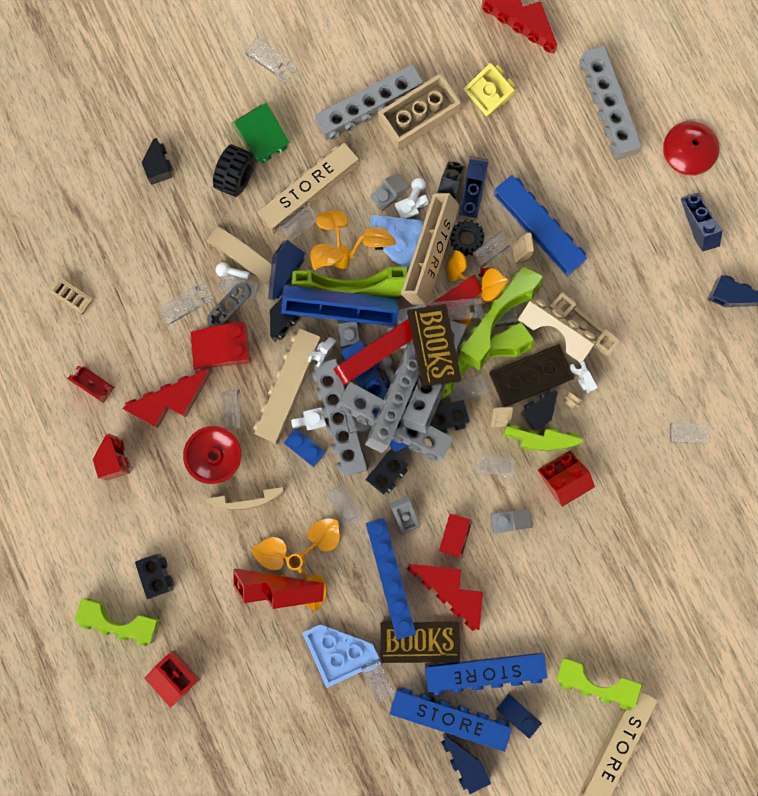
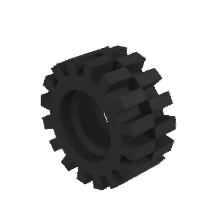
[450,219,485,256]

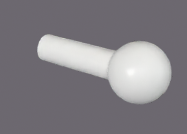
[407,178,426,206]
[216,262,251,279]
[377,356,395,382]

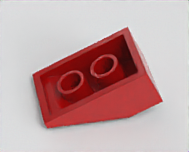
[190,322,251,369]

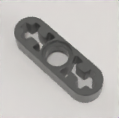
[207,283,251,327]

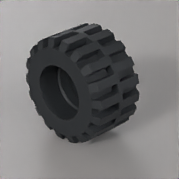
[213,144,254,197]

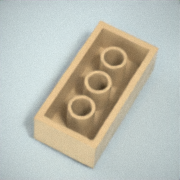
[378,73,461,150]

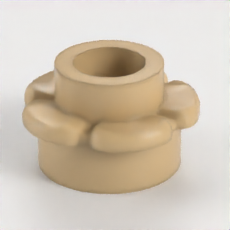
[564,392,582,409]

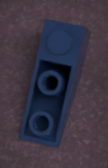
[459,156,488,218]
[681,193,722,252]
[268,240,306,300]
[707,275,758,307]
[441,733,492,794]

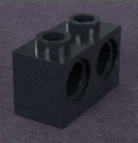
[430,400,470,434]
[365,450,408,495]
[135,554,174,599]

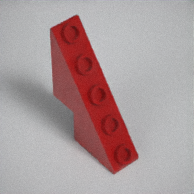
[481,0,557,53]
[122,368,211,428]
[407,564,483,631]
[233,569,324,609]

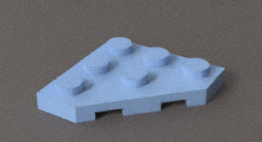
[371,215,424,273]
[302,624,381,688]

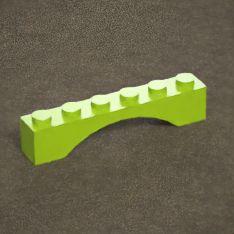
[292,266,407,297]
[459,266,543,370]
[427,322,534,399]

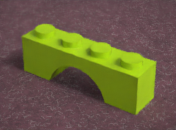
[74,598,161,646]
[556,658,643,711]

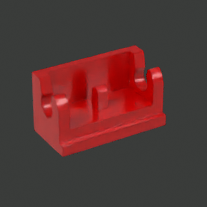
[67,366,115,403]
[439,514,472,558]

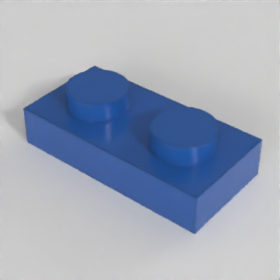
[284,428,326,467]

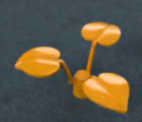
[310,210,396,270]
[446,250,509,329]
[251,519,340,611]

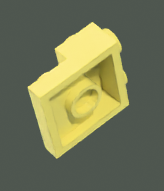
[463,63,517,117]

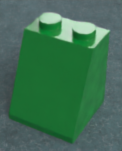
[231,103,290,164]

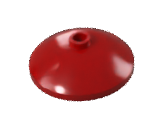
[663,121,719,176]
[183,426,242,484]

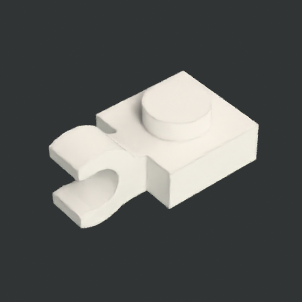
[394,195,429,219]
[308,337,336,367]
[570,361,598,394]
[291,408,326,431]

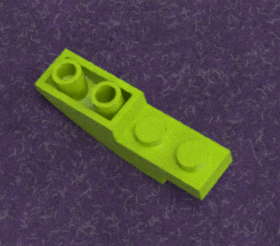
[502,424,583,451]

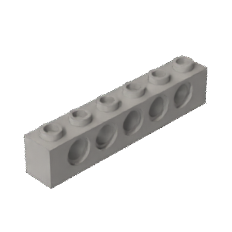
[579,46,642,160]
[314,64,423,141]
[401,320,467,433]
[365,340,419,453]
[311,359,367,477]
[336,382,453,462]

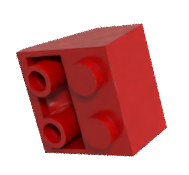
[92,433,131,481]
[538,451,595,507]
[144,650,200,708]

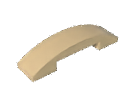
[206,226,272,284]
[549,292,621,356]
[205,487,285,510]

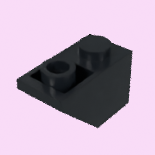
[142,138,173,185]
[437,162,466,199]
[270,298,300,342]
[521,390,558,431]

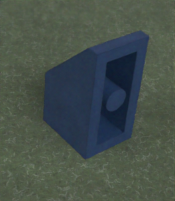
[496,693,542,739]

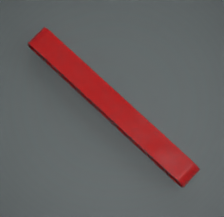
[333,275,482,385]

